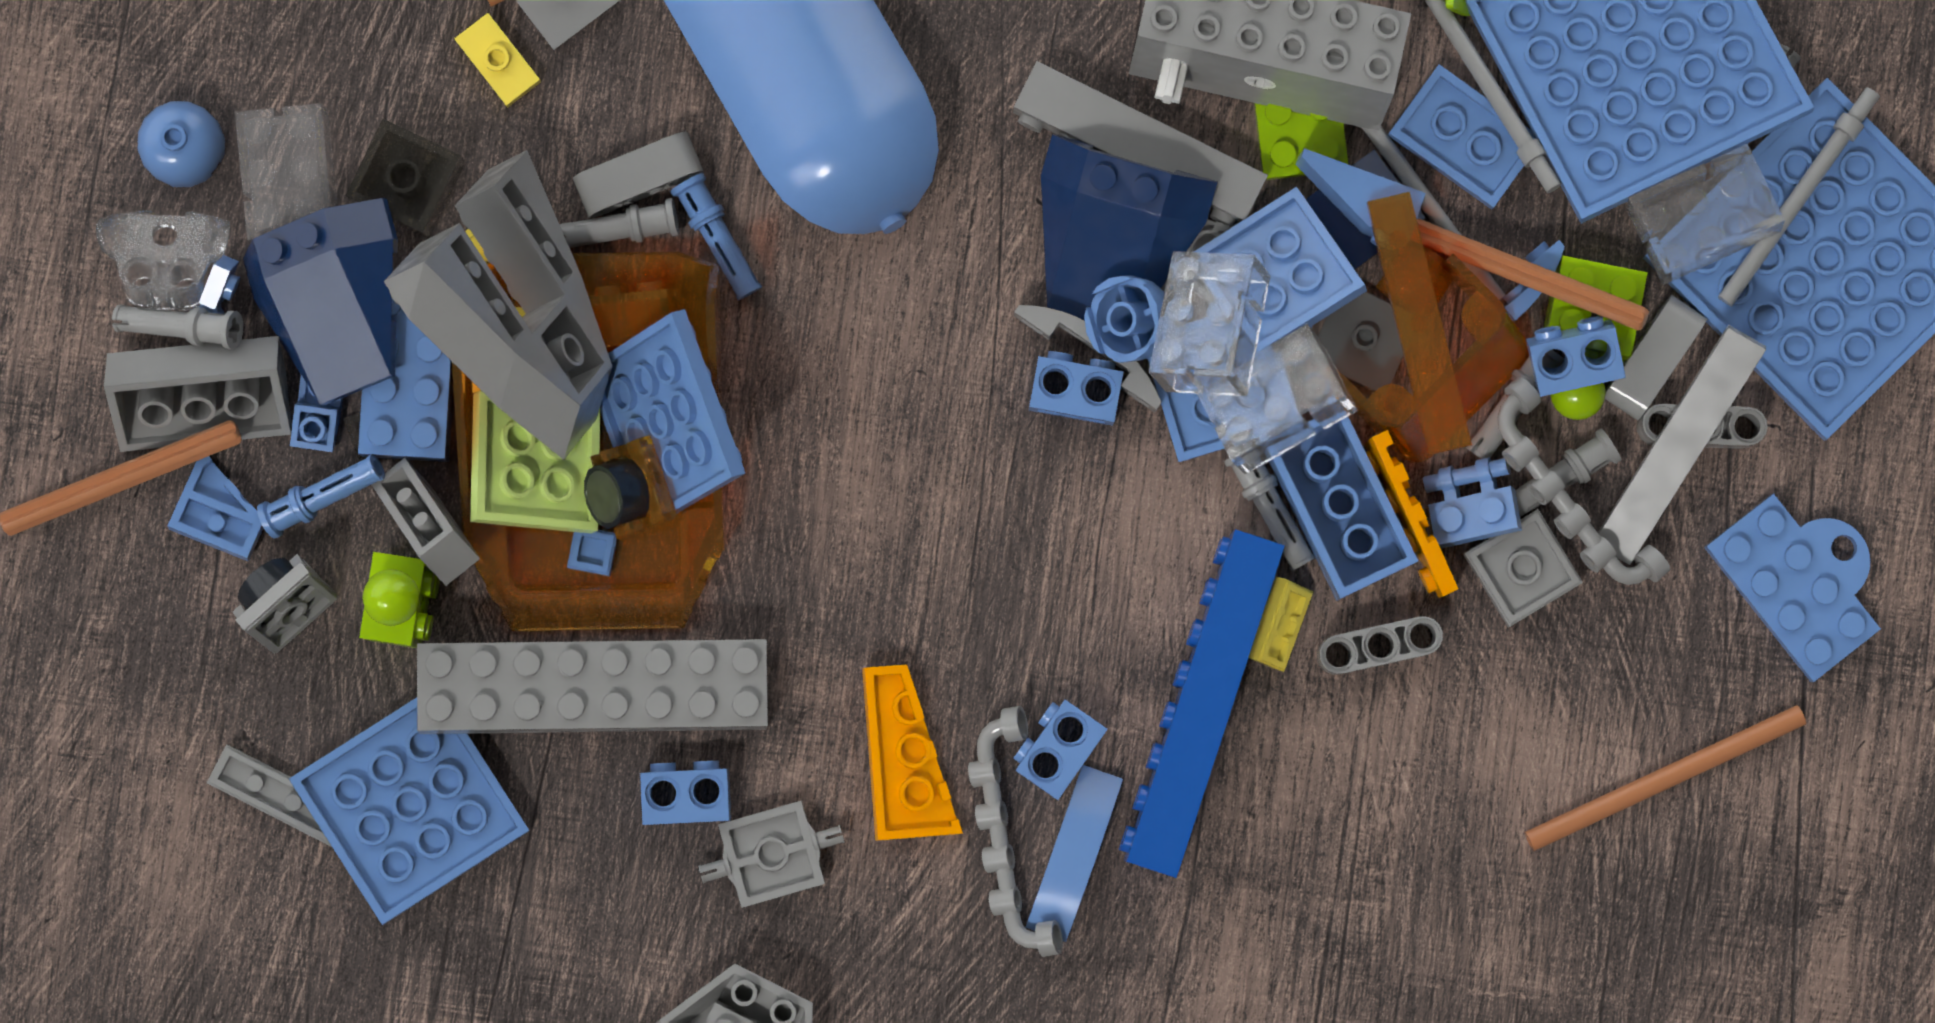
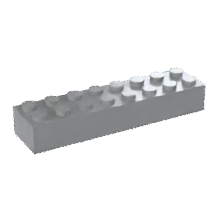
[417,639,768,734]

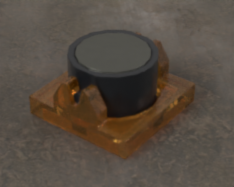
[584,435,677,541]

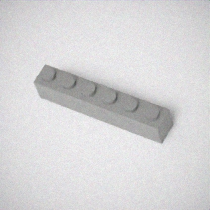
[1013,61,1268,228]

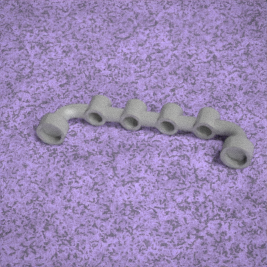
[1497,376,1670,585]
[968,706,1063,957]

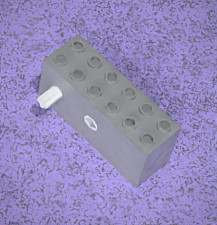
[1129,0,1411,131]

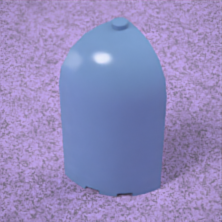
[664,0,939,234]

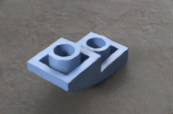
[1500,240,1565,325]
[290,375,343,452]

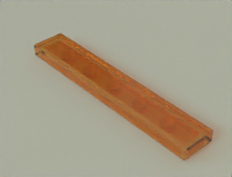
[1366,192,1472,456]

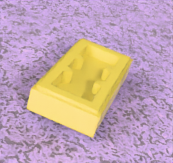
[454,13,541,108]
[1248,576,1313,672]

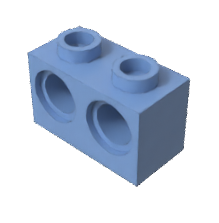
[1526,316,1626,397]
[1029,351,1124,426]
[1013,700,1107,800]
[640,760,731,825]

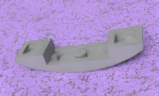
[1014,305,1161,413]

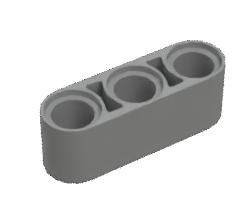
[573,131,704,218]
[1605,295,1707,421]
[1636,404,1768,449]
[1316,617,1443,675]

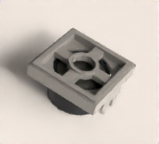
[233,554,339,654]

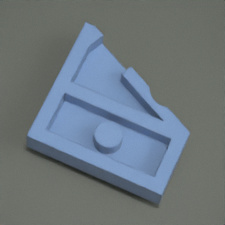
[167,456,263,562]

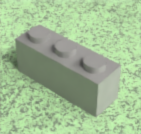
[372,458,480,586]

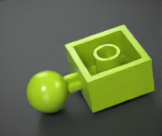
[1543,256,1648,420]
[359,552,440,648]

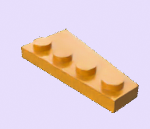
[1364,430,1458,599]
[862,665,963,841]

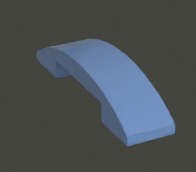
[1025,765,1123,942]

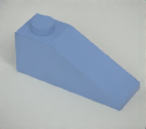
[1295,148,1426,250]

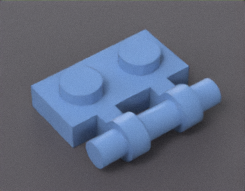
[1423,457,1522,549]

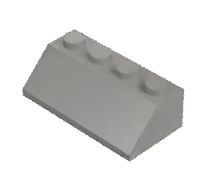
[104,336,291,452]

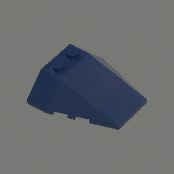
[1041,134,1218,321]
[243,198,398,405]

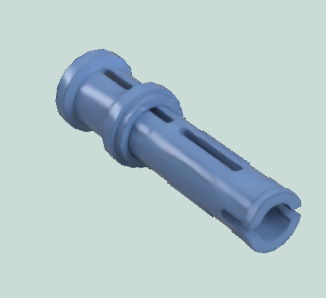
[670,173,762,300]
[257,455,385,539]

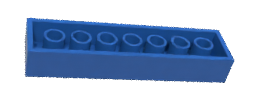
[1119,529,1285,878]

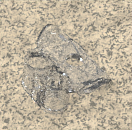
[96,210,230,310]

